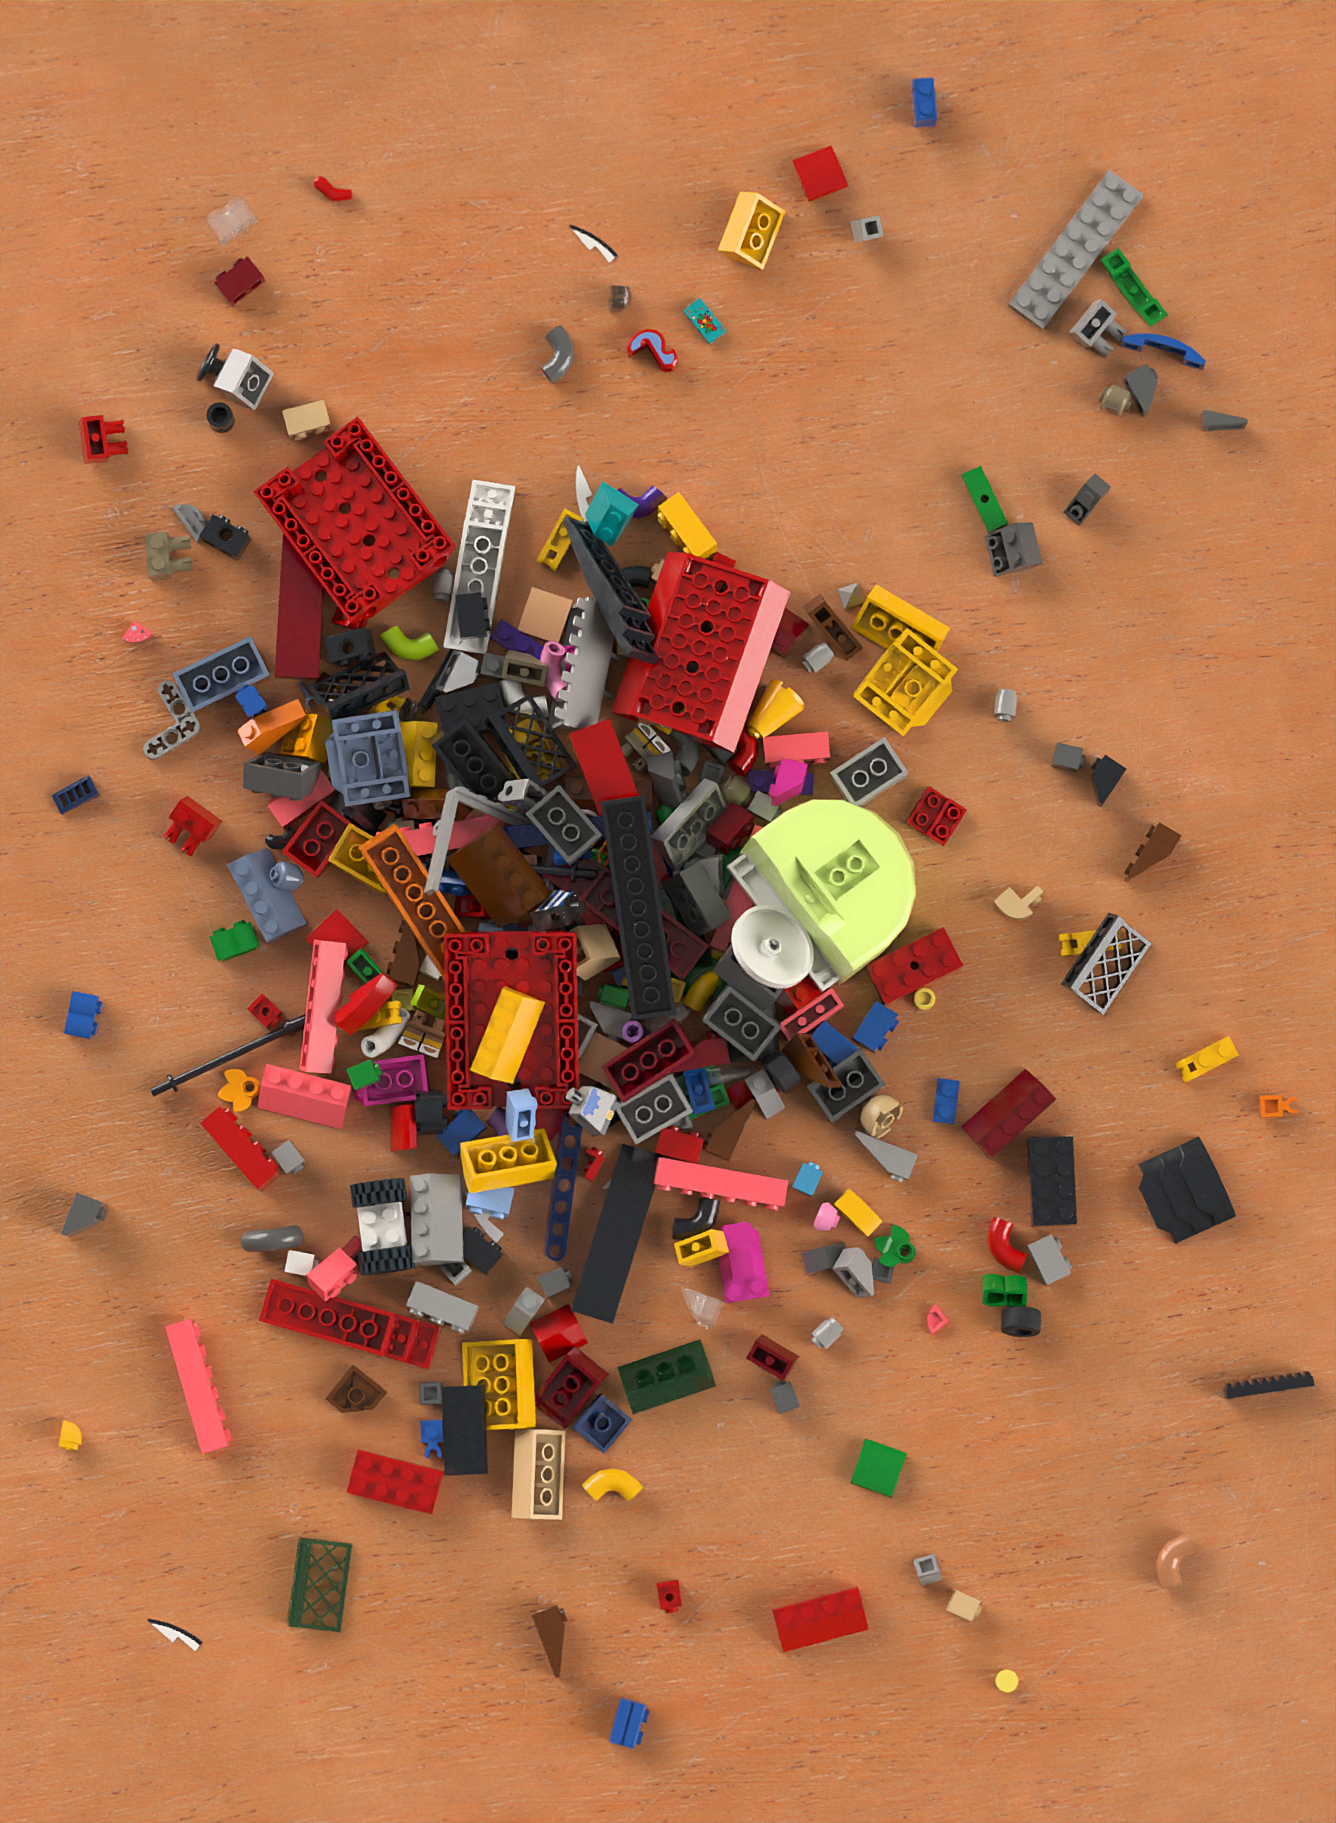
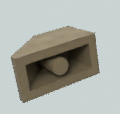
[502,650,548,687]

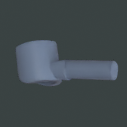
[298,681,319,710]

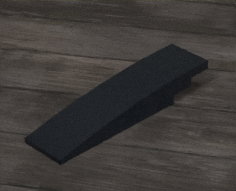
[563,517,660,664]
[571,1144,664,1324]

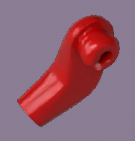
[314,176,352,202]

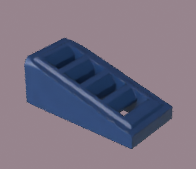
[52,775,100,815]

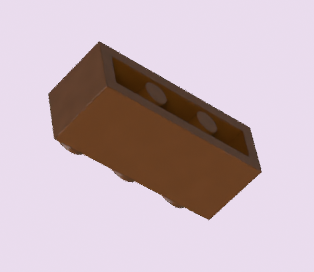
[401,788,474,820]

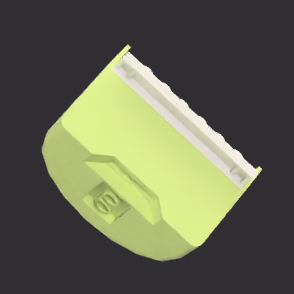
[726,800,916,993]

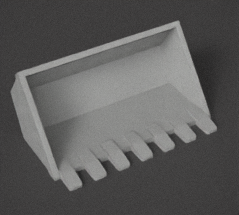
[546,597,621,735]

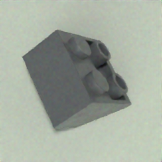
[985,522,1043,577]
[647,751,688,809]

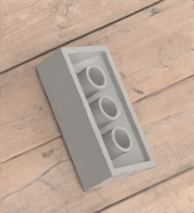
[410,1173,463,1267]

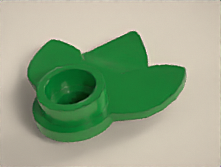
[874,1225,916,1267]

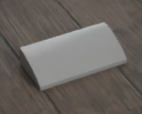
[651,778,728,872]

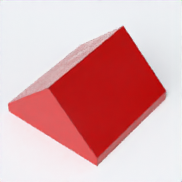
[530,1304,588,1362]

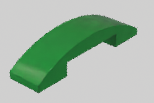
[1101,248,1168,327]

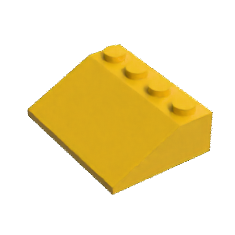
[462,1339,536,1430]

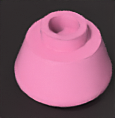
[813,1202,840,1231]

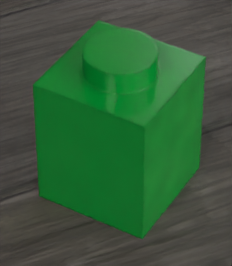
[346,1059,382,1091]

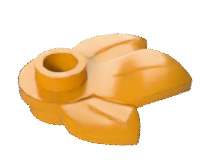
[218,1069,261,1112]

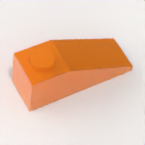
[237,699,308,754]

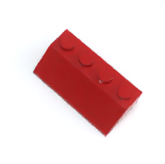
[772,1586,869,1653]

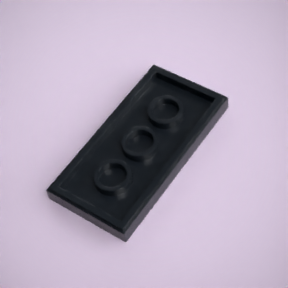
[442,1385,488,1476]

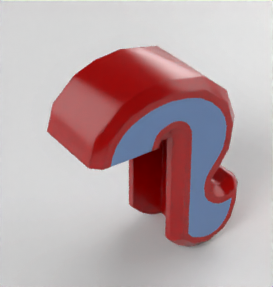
[627,329,678,372]

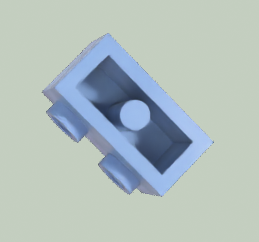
[505,1089,537,1142]
[465,1187,514,1220]

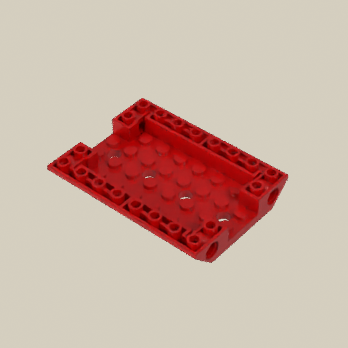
[253,416,456,623]
[611,552,790,754]
[444,930,579,1110]

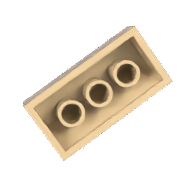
[512,1429,565,1519]

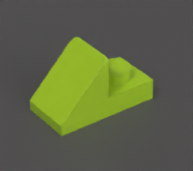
[410,984,446,1020]

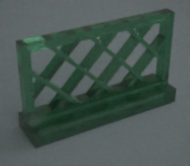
[287,1537,352,1632]

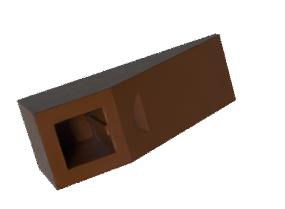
[1124,822,1182,882]
[386,920,421,987]

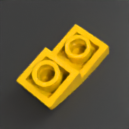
[833,1189,882,1237]

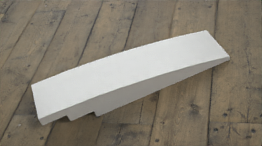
[444,480,516,654]

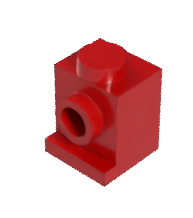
[247,994,283,1029]
[656,1580,682,1614]

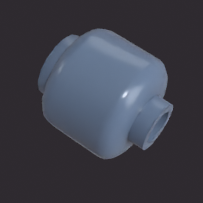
[270,861,304,892]

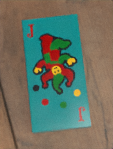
[683,298,726,345]

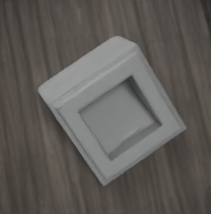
[913,1554,942,1586]

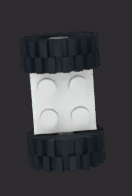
[350,1178,416,1275]

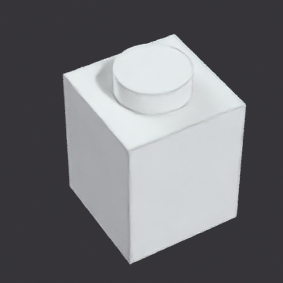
[285,1250,319,1276]

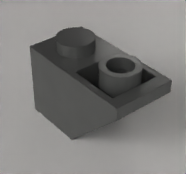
[1063,474,1111,526]

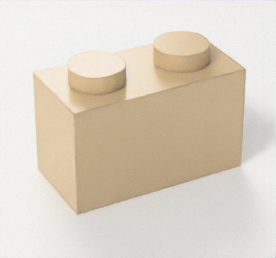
[282,400,332,441]

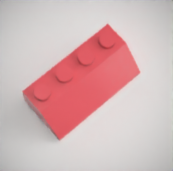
[257,1064,353,1130]

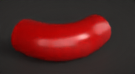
[728,721,759,776]
[987,1217,1027,1273]

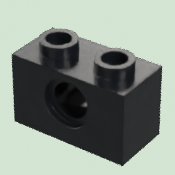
[199,514,251,561]
[324,627,376,668]

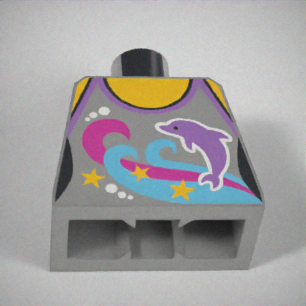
[498,779,549,814]

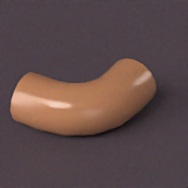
[1156,1533,1196,1589]

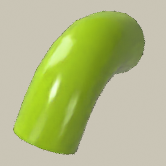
[380,625,439,660]

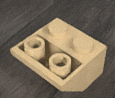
[569,924,621,981]

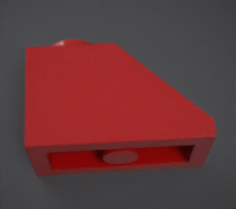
[454,895,492,920]

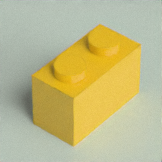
[674,1229,729,1267]

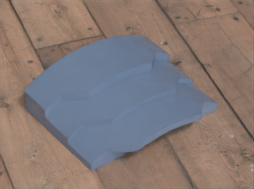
[325,710,411,806]

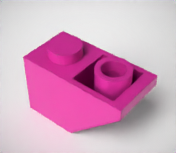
[768,758,808,806]

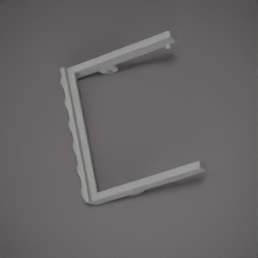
[424,787,554,931]

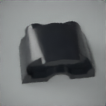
[415,1090,448,1135]

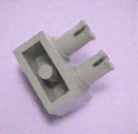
[1068,299,1127,358]

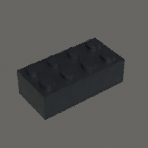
[430,714,517,803]
[1027,1136,1077,1227]

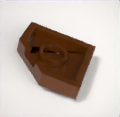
[326,1365,387,1413]

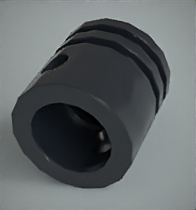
[206,402,235,433]

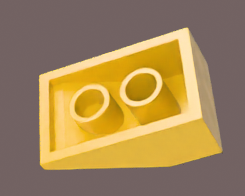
[328,823,386,894]

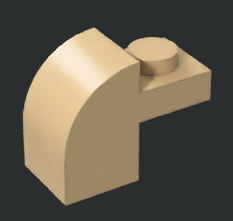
[992,885,1043,921]

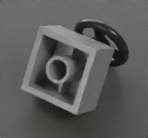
[196,343,274,411]

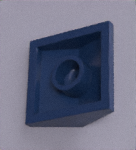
[572,1393,632,1454]

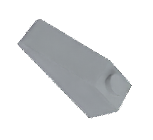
[854,1131,918,1182]

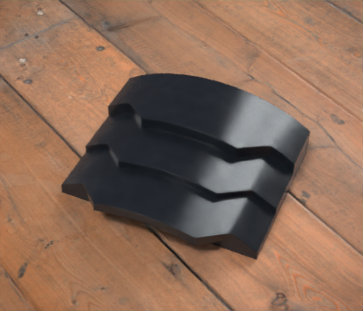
[1138,1137,1236,1244]

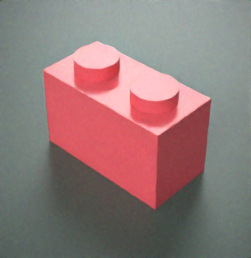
[307,1248,358,1302]

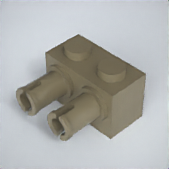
[145,532,193,581]

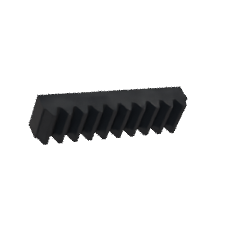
[1223,1371,1314,1399]

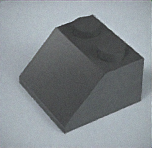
[61,1193,108,1237]

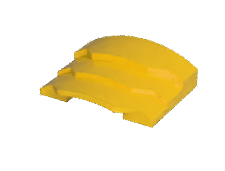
[853,628,958,737]

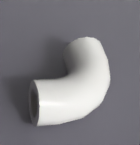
[499,679,549,717]
[361,1007,410,1057]

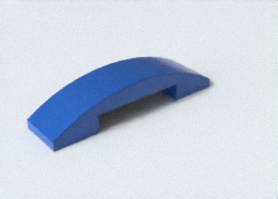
[1120,333,1206,370]

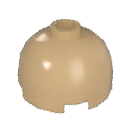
[860,1094,903,1138]

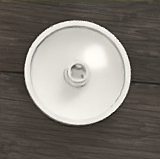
[732,905,814,988]

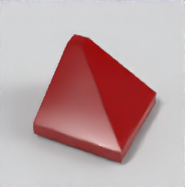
[725,1079,754,1109]

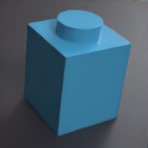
[792,1161,823,1197]

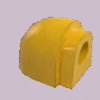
[58,1420,82,1451]

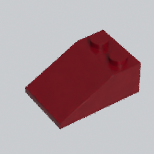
[670,1029,730,1073]
[535,1346,609,1429]

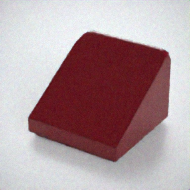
[342,1235,362,1261]

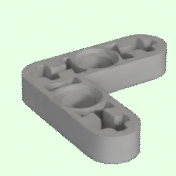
[143,681,201,760]

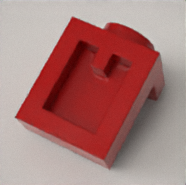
[583,1146,606,1182]

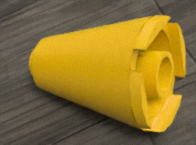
[747,679,805,739]

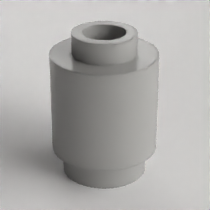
[432,569,455,602]
[801,643,834,673]
[994,689,1017,722]
[811,1317,844,1349]

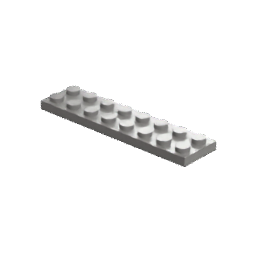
[1008,170,1144,330]

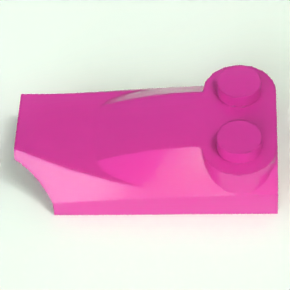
[353,1054,430,1107]
[718,1221,769,1304]

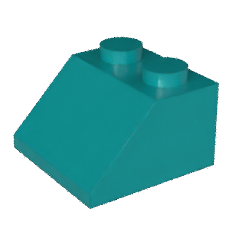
[585,481,639,547]

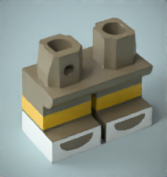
[620,723,671,773]

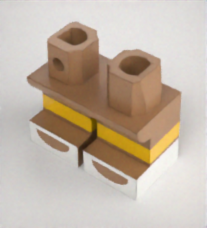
[398,1010,446,1060]

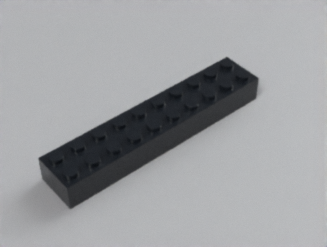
[601,795,676,1020]

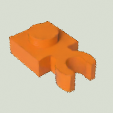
[1259,1095,1298,1118]

